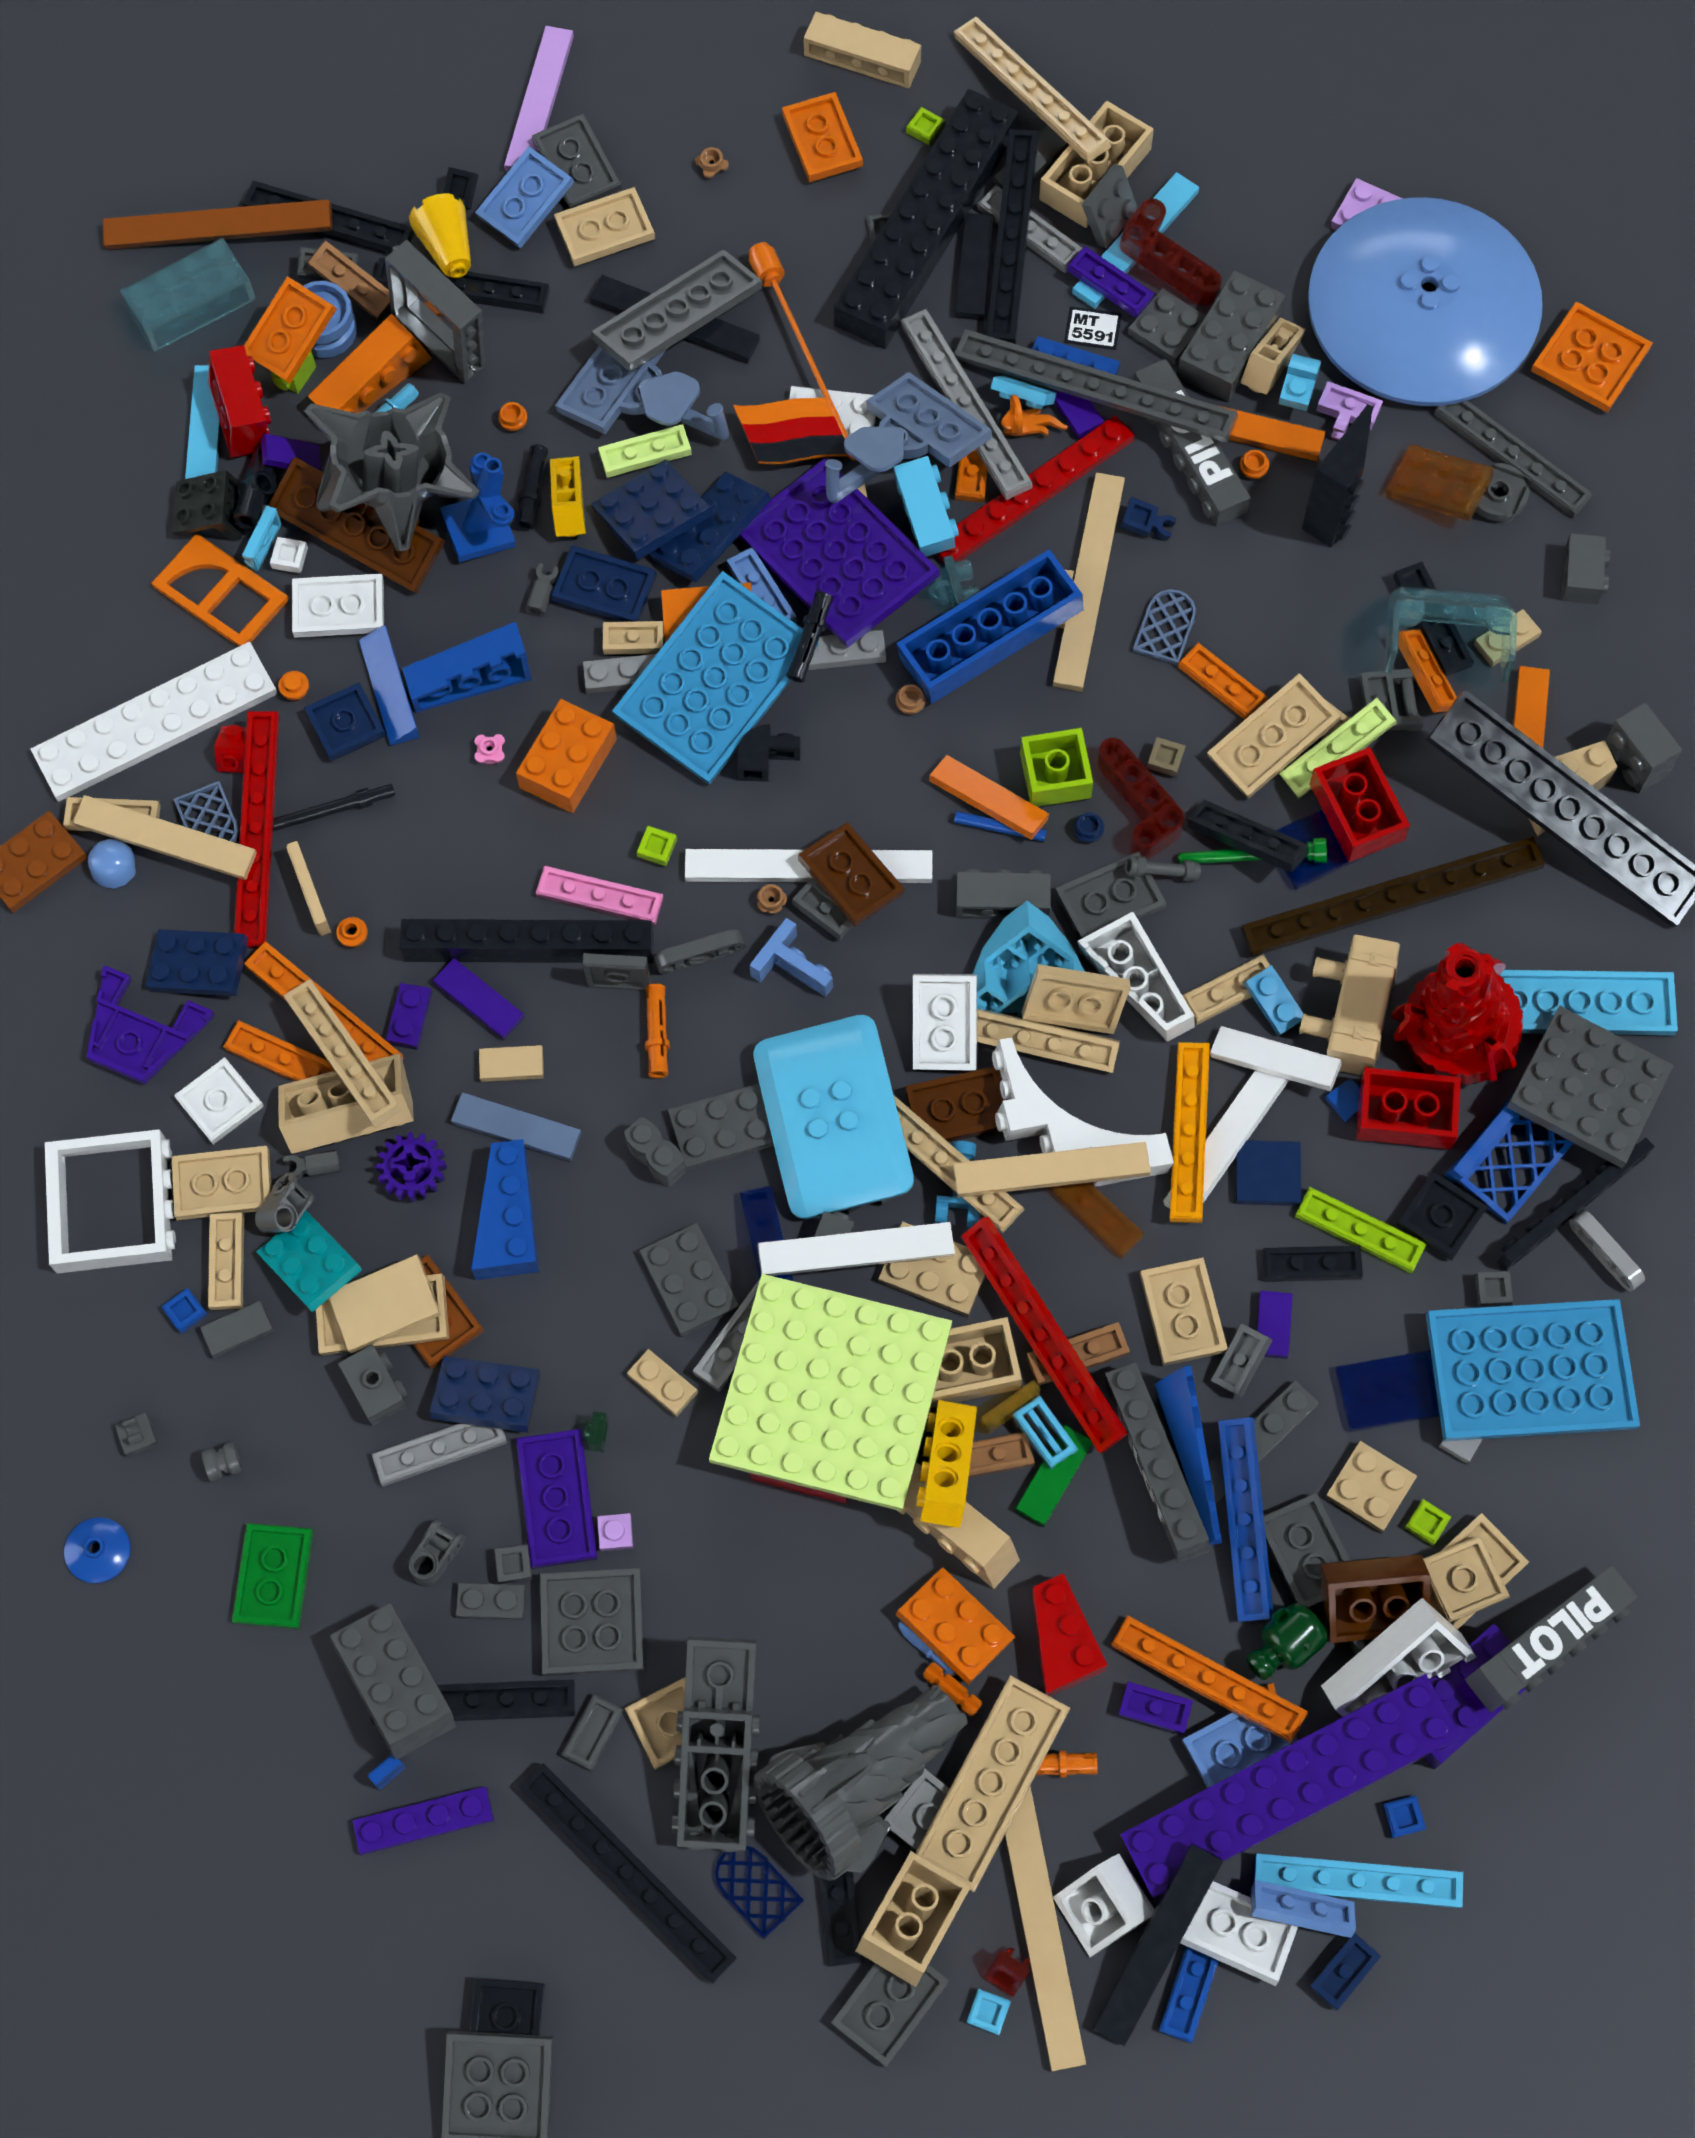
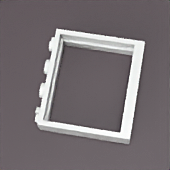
[45,1129,176,1273]

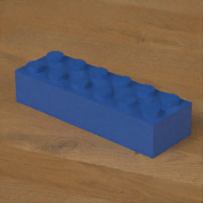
[896,549,1084,704]

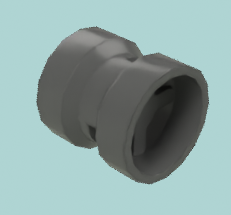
[202,1441,243,1482]

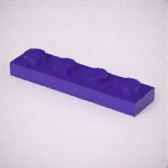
[353,1786,494,1855]

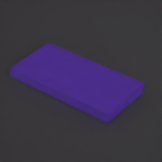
[516,1429,598,1569]

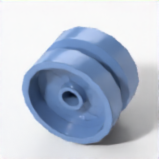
[303,281,357,358]

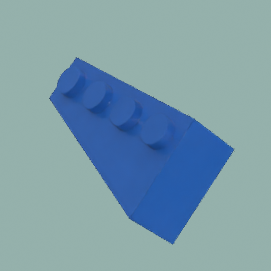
[402,621,532,713]
[471,1139,540,1280]

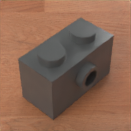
[338,1344,408,1426]

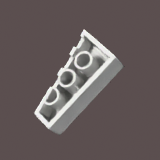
[1078,912,1195,1042]

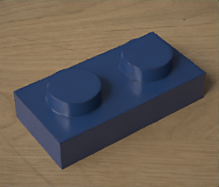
[1309,1933,1382,2011]

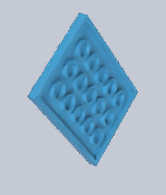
[612,571,819,785]
[1426,1299,1640,1442]

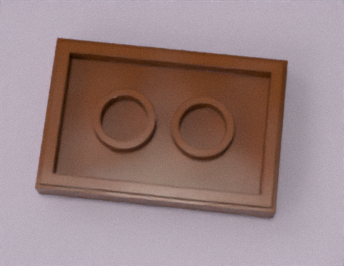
[413,1254,484,1369]

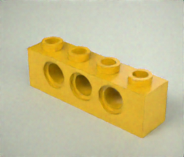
[916,1400,977,1528]

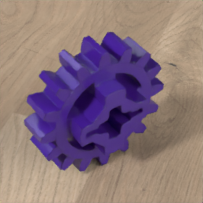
[376,1132,447,1202]

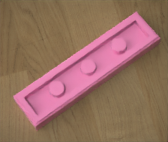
[536,866,664,926]

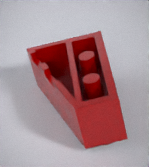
[1032,1573,1108,1697]

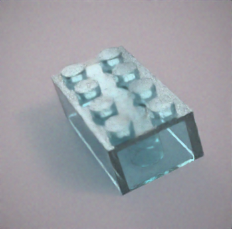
[120,238,256,352]

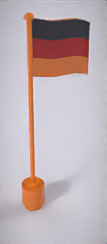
[733,242,856,464]

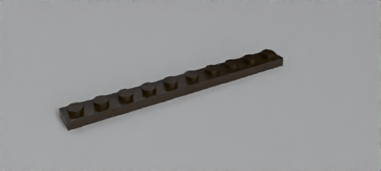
[1241,837,1545,957]

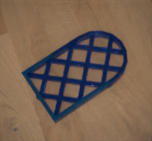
[715,1846,804,1939]

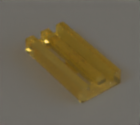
[980,1380,1040,1434]

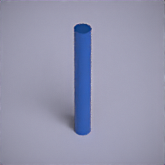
[954,811,1047,842]

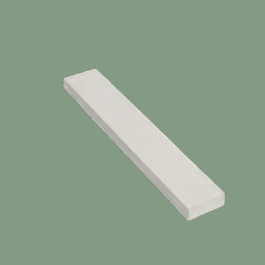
[1163,1070,1289,1208]
[757,1222,955,1276]

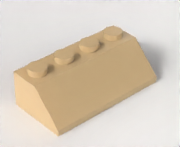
[278,1053,414,1154]

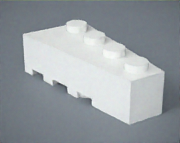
[1321,1598,1477,1717]

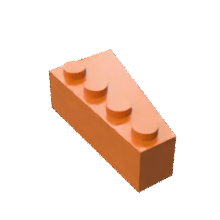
[308,314,432,413]

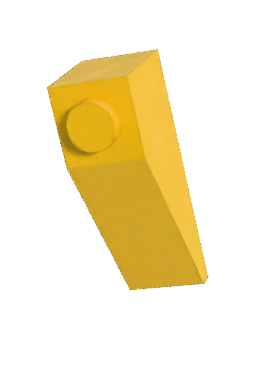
[550,456,586,537]

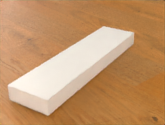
[1210,1026,1342,1092]

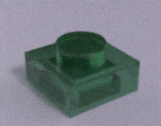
[584,1411,609,1452]

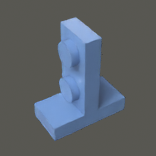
[749,918,833,997]

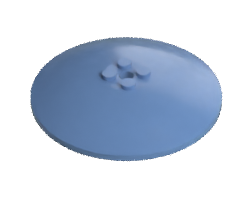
[1308,197,1543,406]

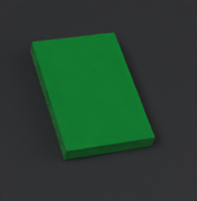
[232,1523,314,1630]

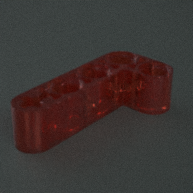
[1120,198,1222,305]
[1097,737,1185,859]

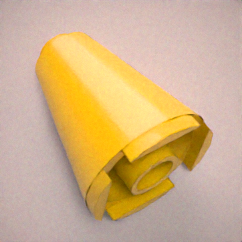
[408,193,471,278]

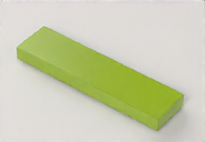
[1295,1187,1427,1274]

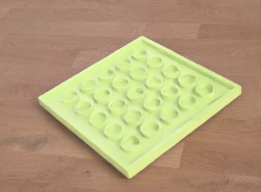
[709,1274,952,1512]

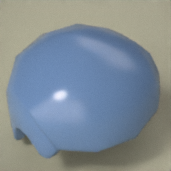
[88,839,136,889]

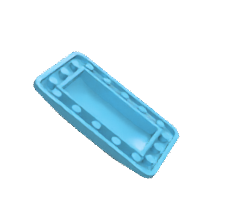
[753,1015,914,1219]

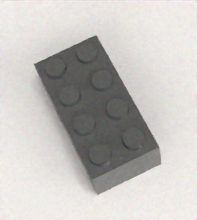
[1177,270,1286,402]
[330,1603,456,1760]

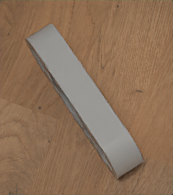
[1569,1210,1645,1292]

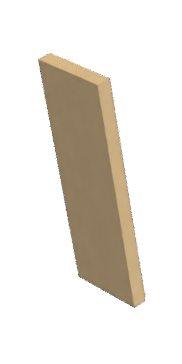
[916,1675,1070,1893]

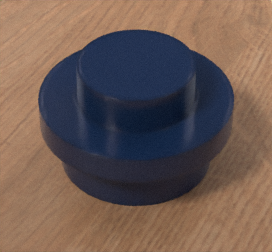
[1073,813,1104,843]

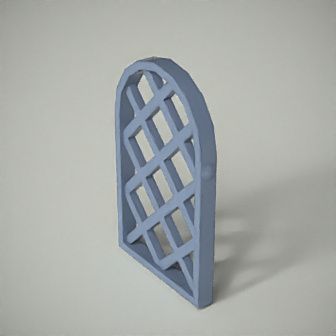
[1132,589,1196,665]
[174,781,239,843]

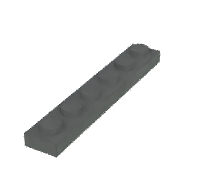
[1157,1380,1319,1518]

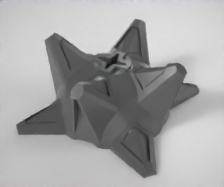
[304,392,480,551]

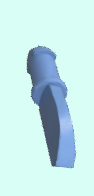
[899,1621,957,1676]

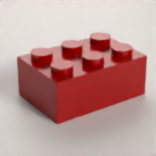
[208,345,271,458]
[1309,747,1410,862]
[1356,1067,1461,1150]

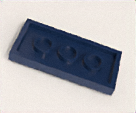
[650,471,771,583]

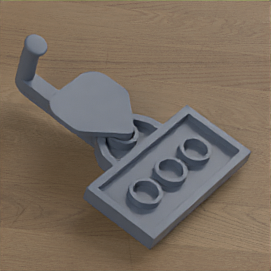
[555,346,729,441]
[825,372,992,503]

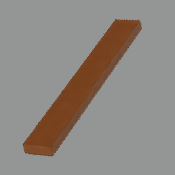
[103,199,332,250]

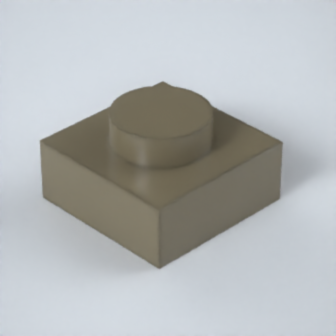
[1147,737,1186,777]

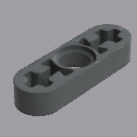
[654,929,745,974]

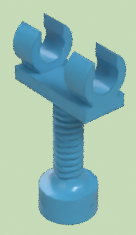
[935,1141,980,1227]

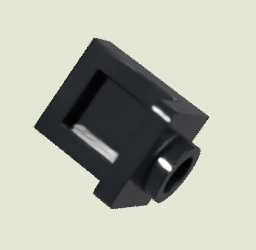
[438,167,479,209]

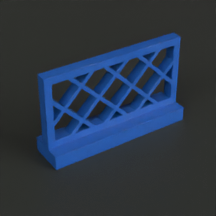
[1444,1090,1573,1224]

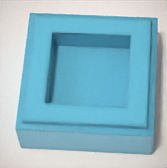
[966,1989,1011,2036]

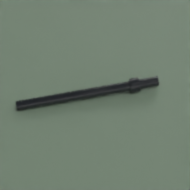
[215,784,395,842]

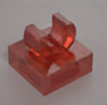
[985,1947,1031,1997]

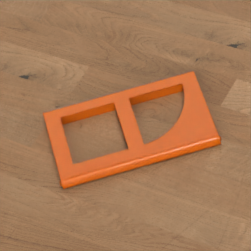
[151,533,289,647]

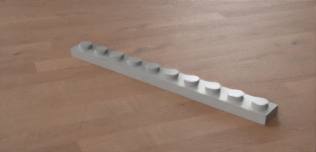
[583,630,886,694]

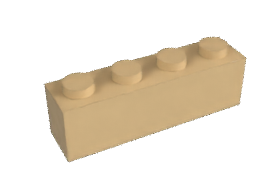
[804,12,921,89]

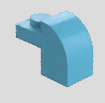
[1278,354,1321,411]

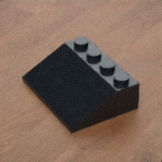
[1302,404,1373,547]

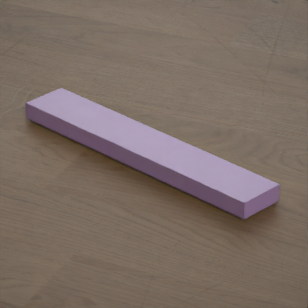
[504,26,574,172]

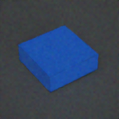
[1325,1077,1359,1122]
[161,1288,208,1334]
[368,1754,406,1790]
[1382,1795,1427,1839]

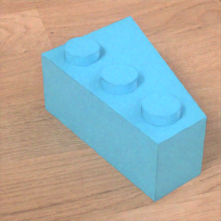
[894,456,959,557]

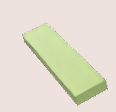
[1279,698,1396,799]

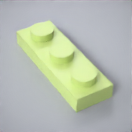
[598,424,692,478]

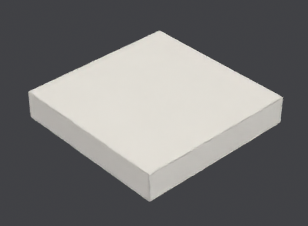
[174,1057,264,1145]

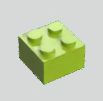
[1020,728,1093,807]

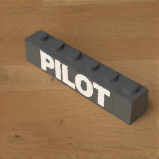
[1134,359,1251,526]
[1105,1362,1209,1563]
[1464,1565,1638,1713]

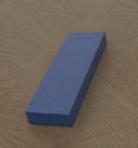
[1158,1946,1218,2044]

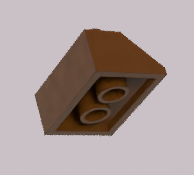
[1321,1555,1430,1643]

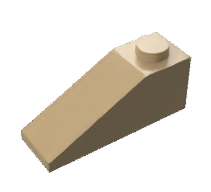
[1240,317,1306,395]

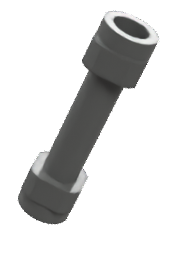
[1125,856,1201,882]

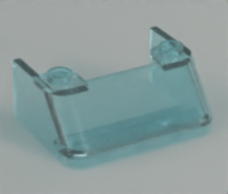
[1385,587,1517,683]

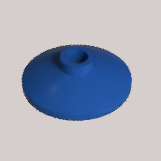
[64,1517,131,1584]

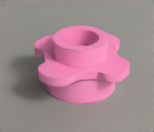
[474,734,505,764]

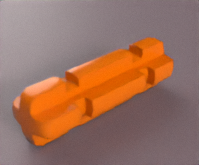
[923,1662,982,1716]

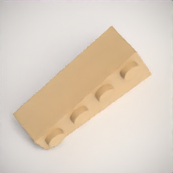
[896,1462,1020,1589]

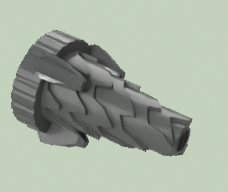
[753,1685,968,1881]

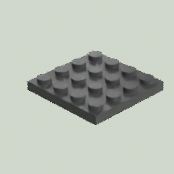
[1507,1005,1674,1168]

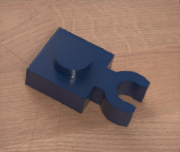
[1120,497,1176,541]

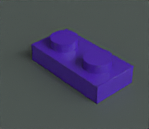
[386,983,432,1050]
[1118,1681,1193,1735]

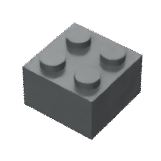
[1606,702,1683,794]

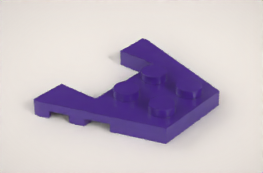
[86,965,215,1085]

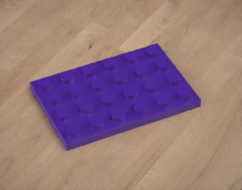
[738,458,940,648]

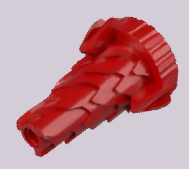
[1391,943,1523,1085]

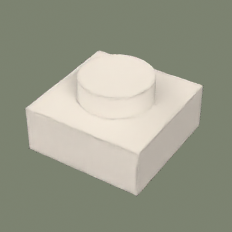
[270,537,308,574]

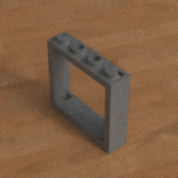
[385,240,486,384]

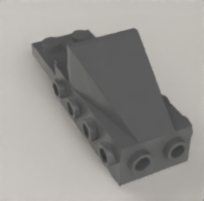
[672,1636,760,1852]

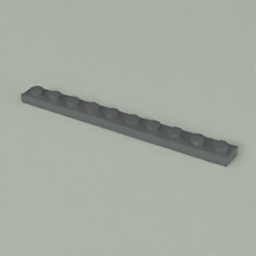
[954,329,1238,443]

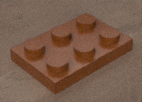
[0,810,88,913]

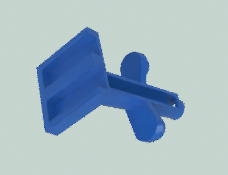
[440,452,516,563]

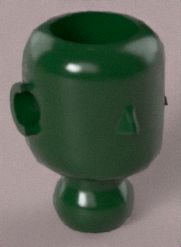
[1246,1603,1328,1680]

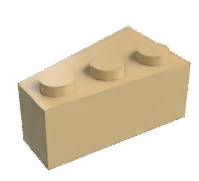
[1529,740,1617,837]

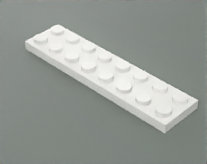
[31,642,278,802]

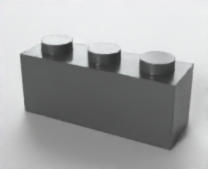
[956,869,1051,919]

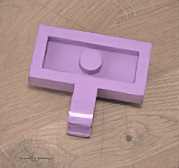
[1316,381,1383,441]

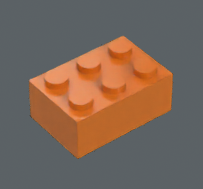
[516,699,617,814]

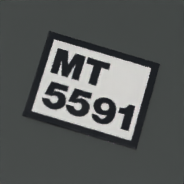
[1064,306,1122,350]

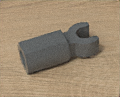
[525,563,559,617]
[283,1150,341,1180]

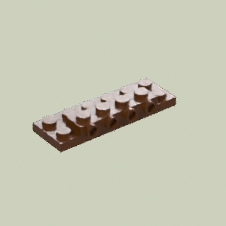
[268,456,445,593]

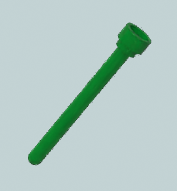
[1177,838,1327,864]

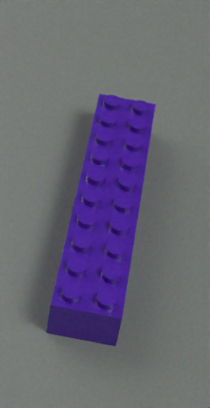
[1120,1674,1460,1898]

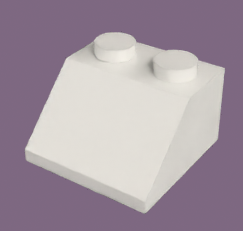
[1053,1853,1155,1957]

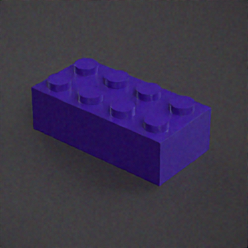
[1424,1624,1525,1769]

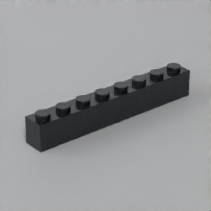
[399,919,654,963]

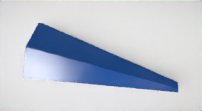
[1154,1365,1222,1545]

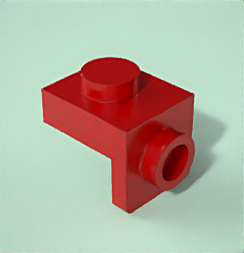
[214,725,246,773]

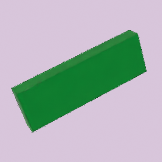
[1016,1425,1093,1527]

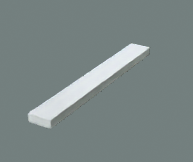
[685,849,932,883]

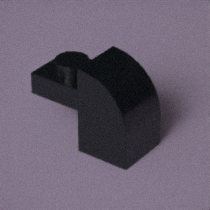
[737,724,801,782]

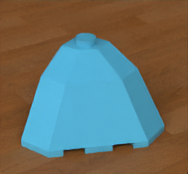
[973,901,1085,1017]

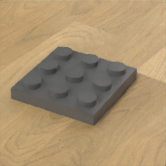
[540,1568,644,1676]
[441,2031,553,2138]

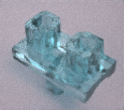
[928,555,979,607]

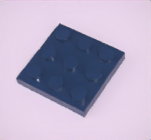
[591,459,713,560]

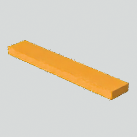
[1170,1042,1210,1223]

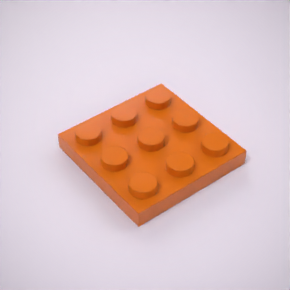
[1531,302,1653,413]

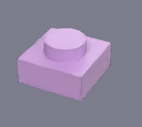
[597,1513,634,1551]

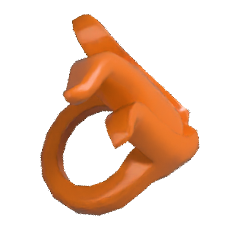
[1000,395,1068,437]

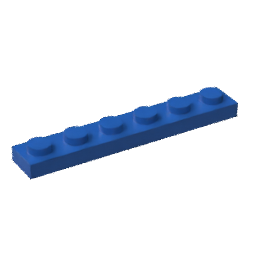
[1218,1417,1274,1622]

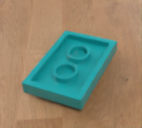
[256,1210,362,1312]

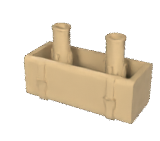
[1299,935,1400,1076]

